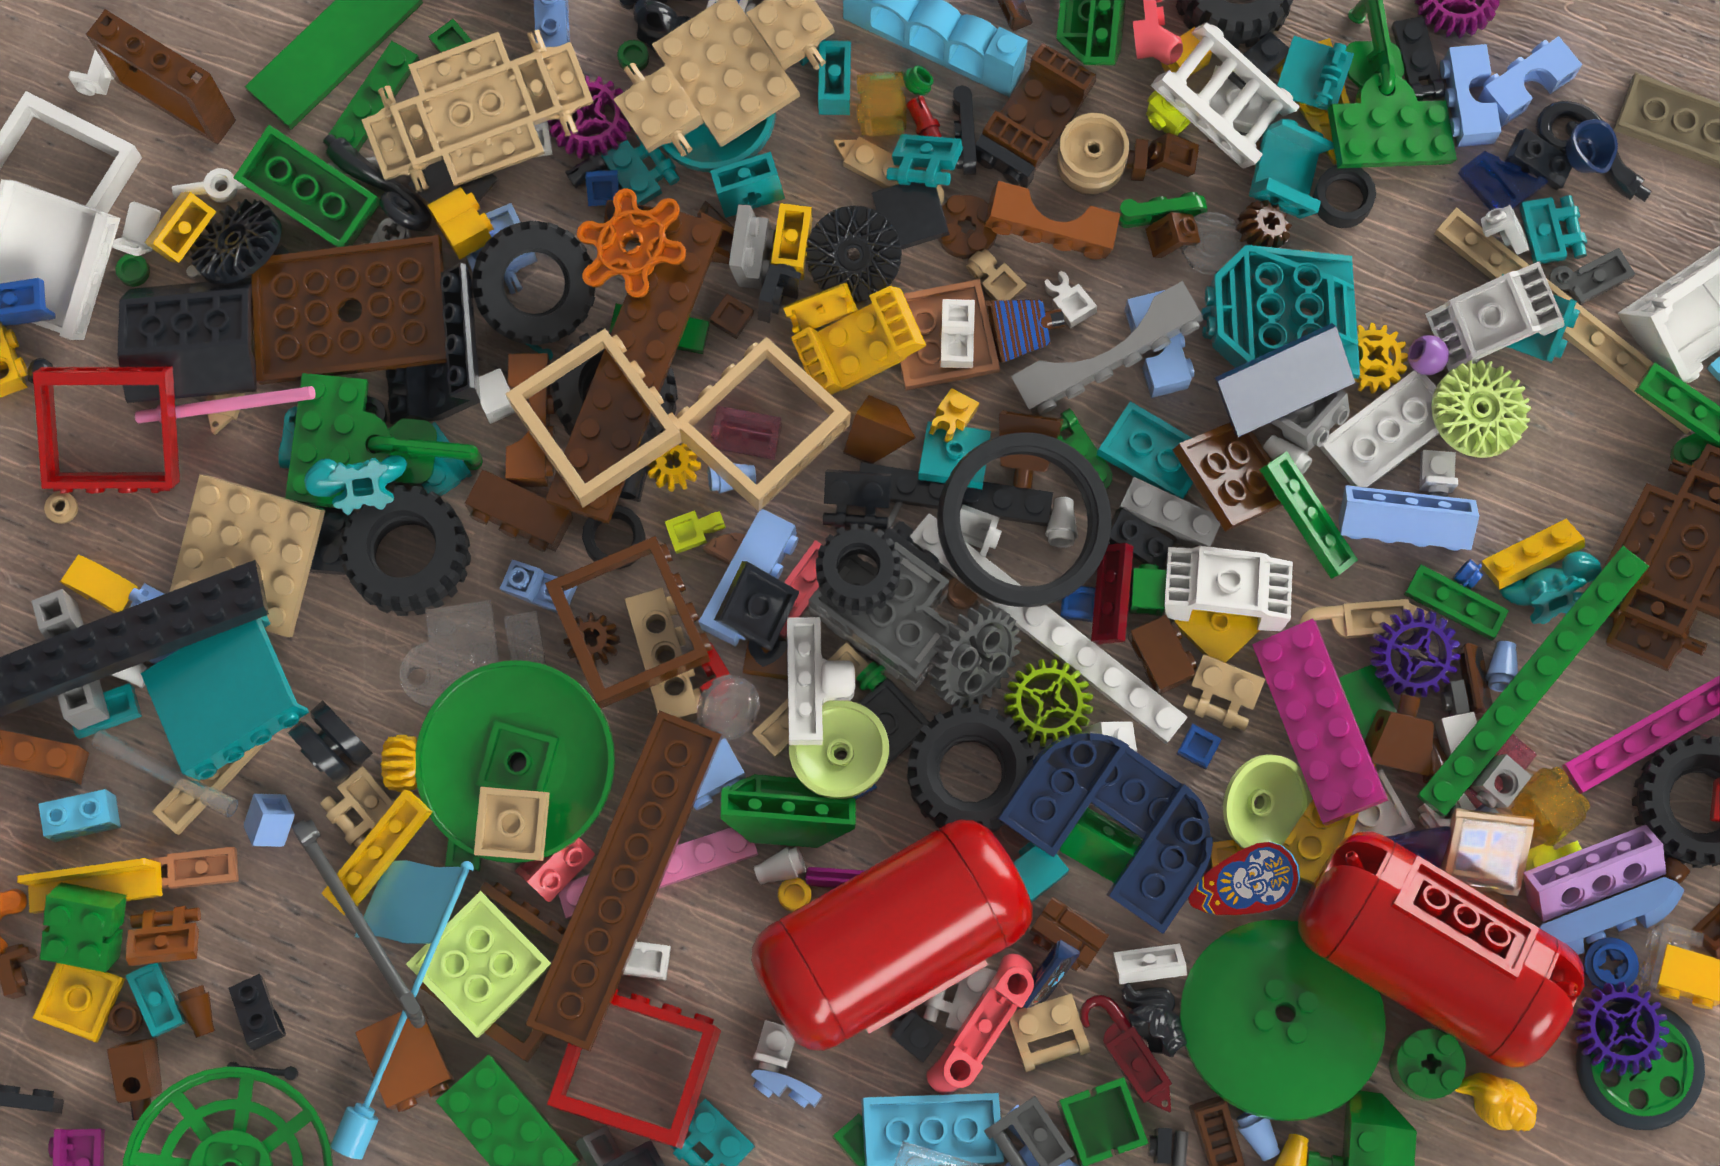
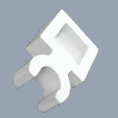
[1045,271,1097,328]

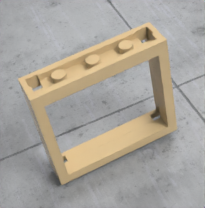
[505,328,682,508]
[676,337,851,512]

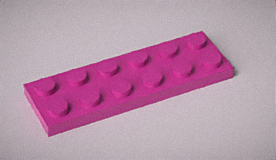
[1252,618,1388,826]

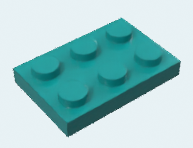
[1096,401,1193,499]

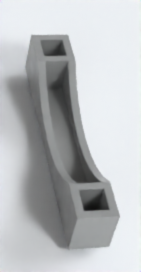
[1011,281,1203,415]

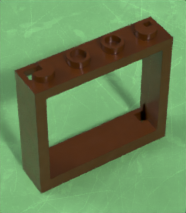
[86,9,236,145]
[545,536,712,709]
[413,882,566,1062]

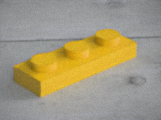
[1482,518,1585,590]

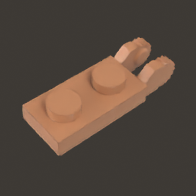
[149,847,239,889]

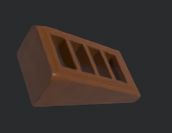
[1189,1096,1245,1166]

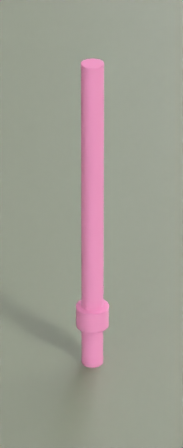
[135,386,315,424]

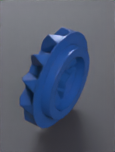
[1583,937,1639,991]

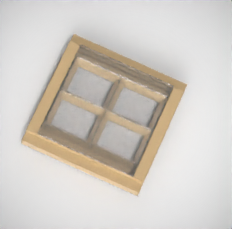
[1441,808,1534,896]

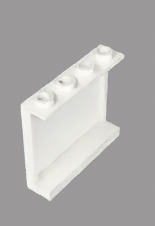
[0,179,121,340]

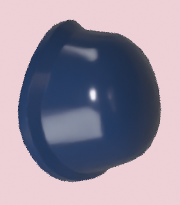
[1565,119,1618,174]

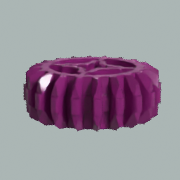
[1415,0,1500,39]
[547,75,632,160]

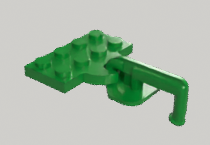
[1327,0,1457,169]
[285,373,483,507]

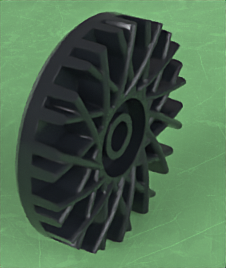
[190,199,282,284]
[806,205,902,302]

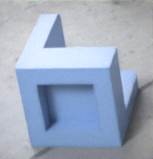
[244,794,295,847]

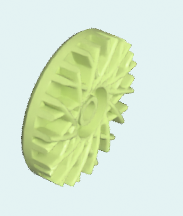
[1431,360,1531,458]

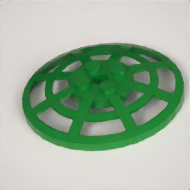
[123,1067,334,1166]

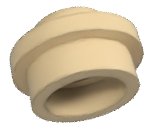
[44,491,78,524]

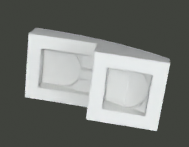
[941,299,975,368]

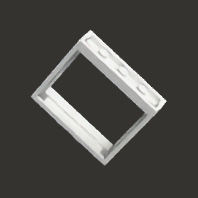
[0,91,142,213]

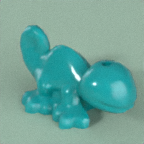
[304,455,407,515]
[1498,551,1602,624]

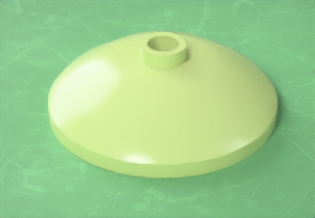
[789,701,890,799]
[1223,754,1313,849]

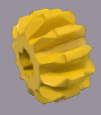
[647,443,701,492]
[381,735,417,792]

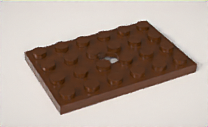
[251,235,447,385]

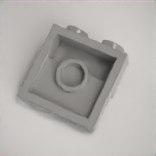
[729,204,776,289]
[1270,390,1350,452]

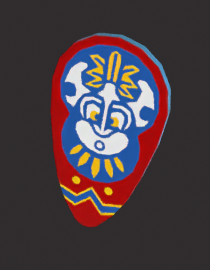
[1188,842,1300,915]

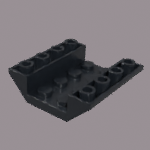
[386,262,481,424]
[117,278,257,403]

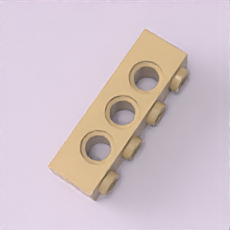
[625,588,705,722]

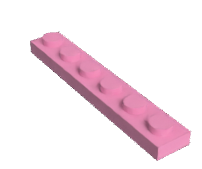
[558,827,758,919]

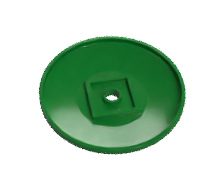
[415,660,615,863]
[1180,919,1386,1121]

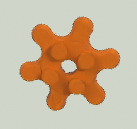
[577,188,686,298]

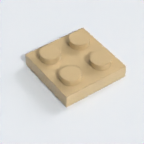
[474,787,550,861]

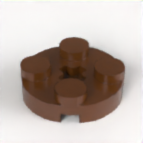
[938,195,997,259]

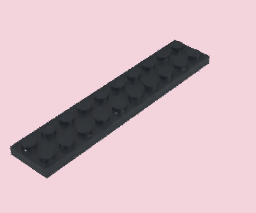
[0,560,269,717]

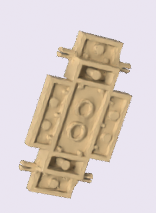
[614,0,835,156]
[361,30,594,192]

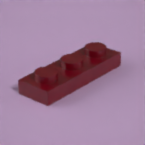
[1091,543,1134,644]

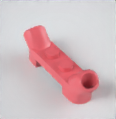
[1133,0,1183,65]
[927,954,1034,1095]

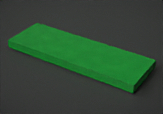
[245,0,423,130]

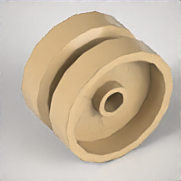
[1057,113,1129,194]

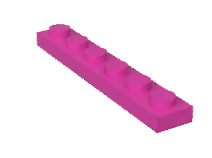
[1562,675,1720,795]

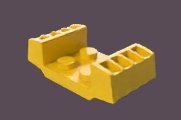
[791,286,926,395]

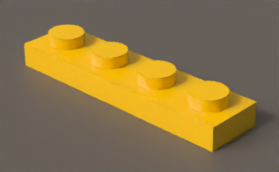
[321,790,433,915]

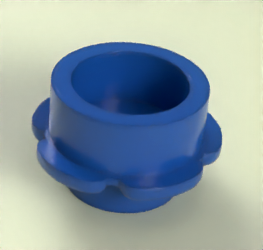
[1453,559,1483,589]

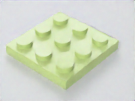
[406,891,551,1038]

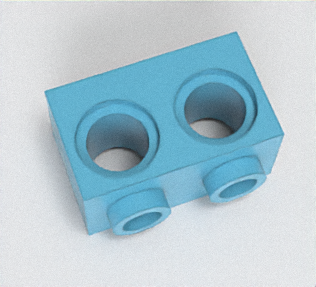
[38,789,121,842]

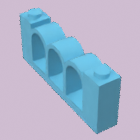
[843,0,1028,98]

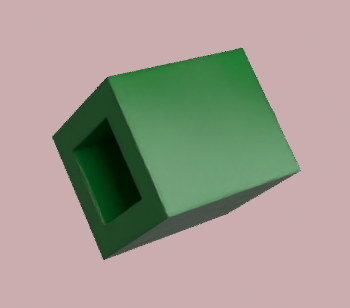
[1129,564,1167,616]

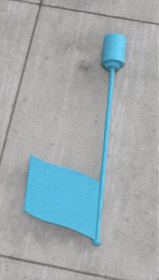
[330,860,474,1159]

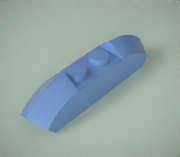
[1538,877,1684,955]

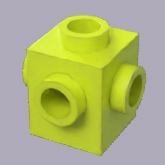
[1146,90,1191,136]

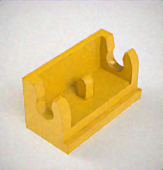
[783,282,858,334]

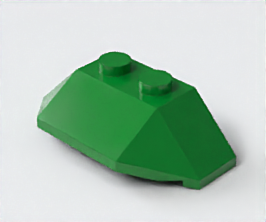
[1056,0,1126,66]
[720,774,856,848]
[1342,1091,1417,1166]

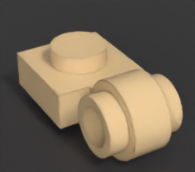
[966,249,1026,300]

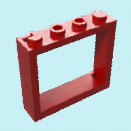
[33,366,180,494]
[547,989,721,1149]

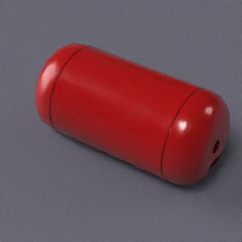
[751,819,1033,1051]
[1298,832,1584,1067]

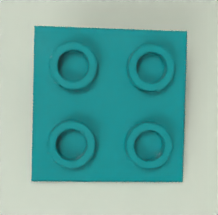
[1277,36,1354,111]

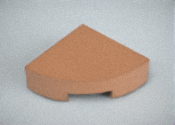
[703,533,745,565]

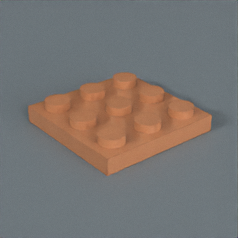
[899,279,1000,391]

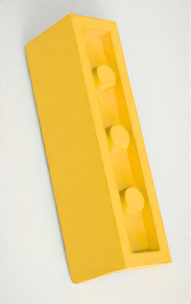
[17,858,162,914]

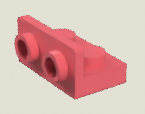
[515,838,595,902]

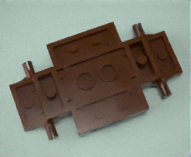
[1603,444,1720,672]

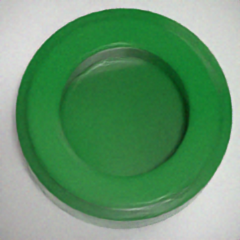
[617,40,649,73]
[115,254,150,287]

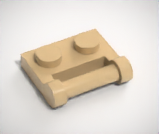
[1009,993,1091,1073]

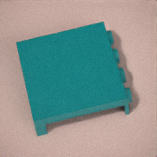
[141,615,309,780]

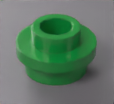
[904,65,934,96]
[856,661,886,691]

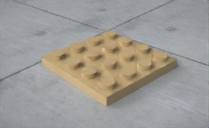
[170,475,325,637]

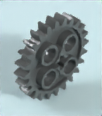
[929,604,1021,708]

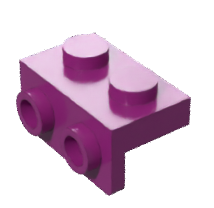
[48,1129,105,1166]

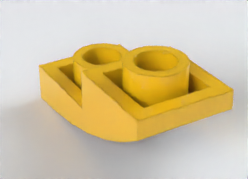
[60,554,138,613]

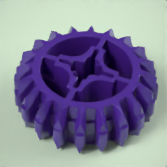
[1369,608,1461,697]
[1573,982,1669,1076]

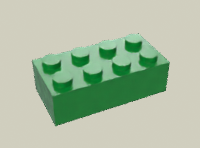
[233,125,380,247]
[436,1054,582,1166]

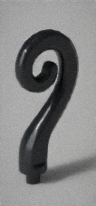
[1536,101,1652,202]
[323,134,432,231]

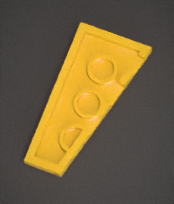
[1282,763,1376,884]

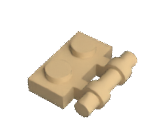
[1182,654,1265,731]
[320,766,394,848]

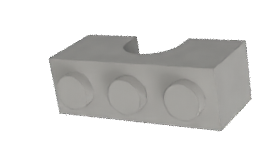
[1119,477,1220,548]

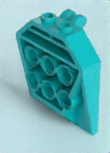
[1201,245,1360,379]

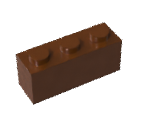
[465,469,573,552]

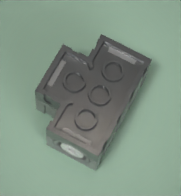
[809,542,953,692]

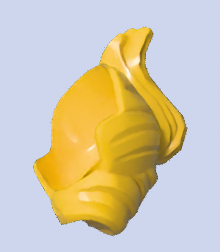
[1455,1072,1537,1132]

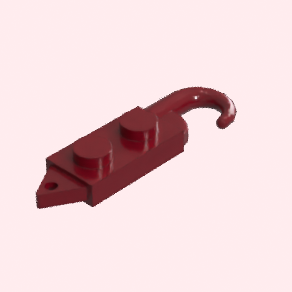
[1080,995,1172,1113]

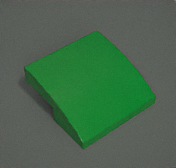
[1339,665,1397,741]

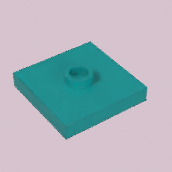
[918,421,991,489]

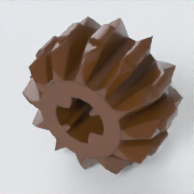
[1235,199,1292,248]
[563,612,620,667]

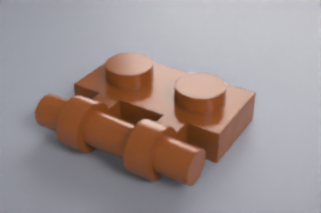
[126,906,201,966]

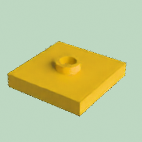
[1174,609,1261,663]
[32,963,125,1043]

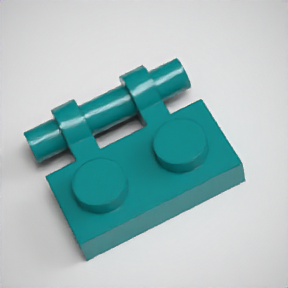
[886,134,963,188]
[601,135,680,205]
[1519,195,1587,264]
[669,1098,755,1166]

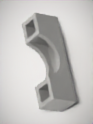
[31,589,110,730]

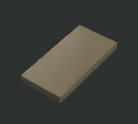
[1613,72,1720,169]

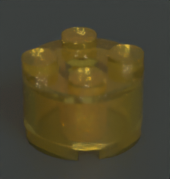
[857,71,907,137]
[1510,767,1590,846]

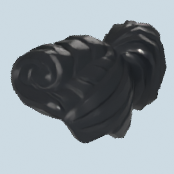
[633,0,691,52]
[1122,983,1187,1057]

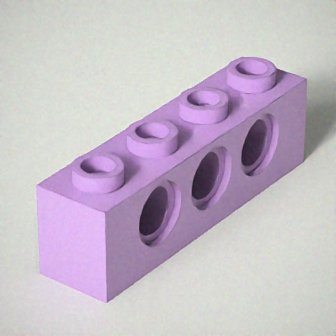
[1523,825,1666,922]

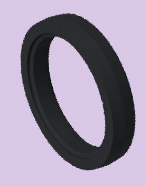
[937,433,1111,607]

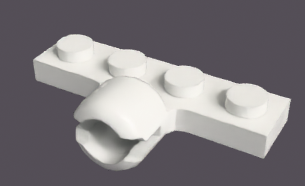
[787,617,855,745]

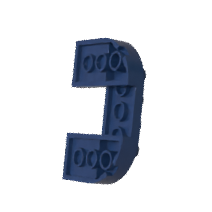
[997,733,1213,934]

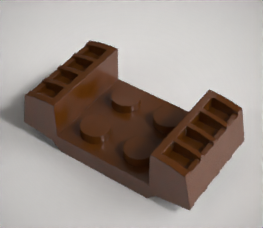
[982,43,1097,171]

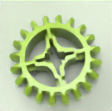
[1004,659,1093,747]

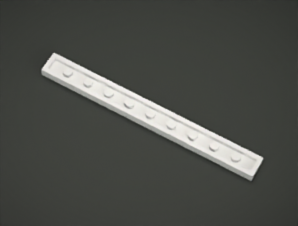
[910,513,1188,744]

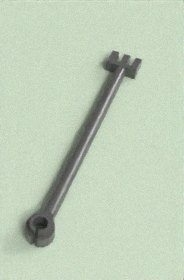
[291,819,426,1028]

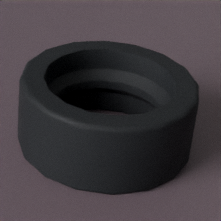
[1313,165,1376,228]
[582,505,646,569]

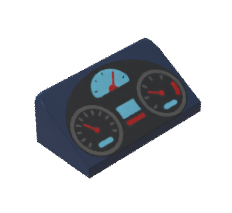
[1023,940,1080,1009]

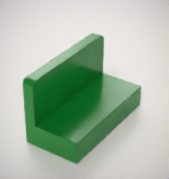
[1060,808,1142,883]

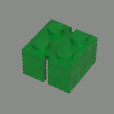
[40,882,127,972]
[1056,1077,1149,1166]

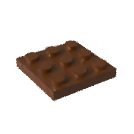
[1172,422,1283,532]

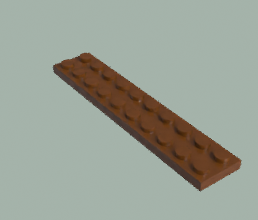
[545,212,723,524]
[525,710,722,1052]

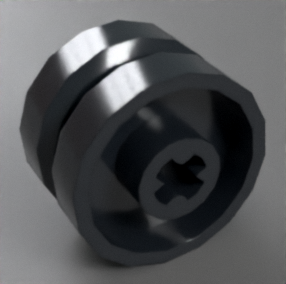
[287,700,373,786]

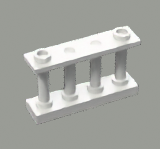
[1150,22,1300,169]

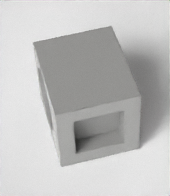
[1470,754,1532,809]

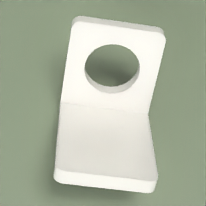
[112,202,161,256]

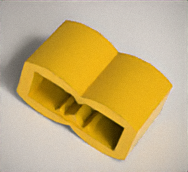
[427,187,494,260]

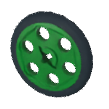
[1576,1001,1705,1130]

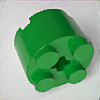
[1389,1029,1466,1101]

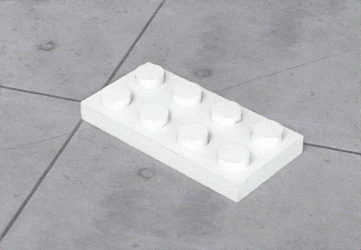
[1319,370,1439,488]

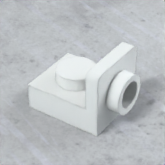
[1481,205,1529,255]
[1419,450,1458,496]
[753,1020,795,1073]

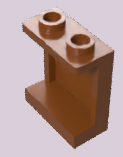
[355,1004,455,1112]

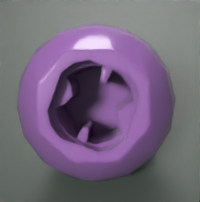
[1408,335,1449,375]

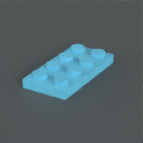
[861,1093,1004,1166]

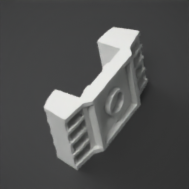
[1425,262,1565,372]
[1164,546,1293,631]

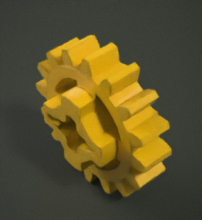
[1354,323,1408,394]

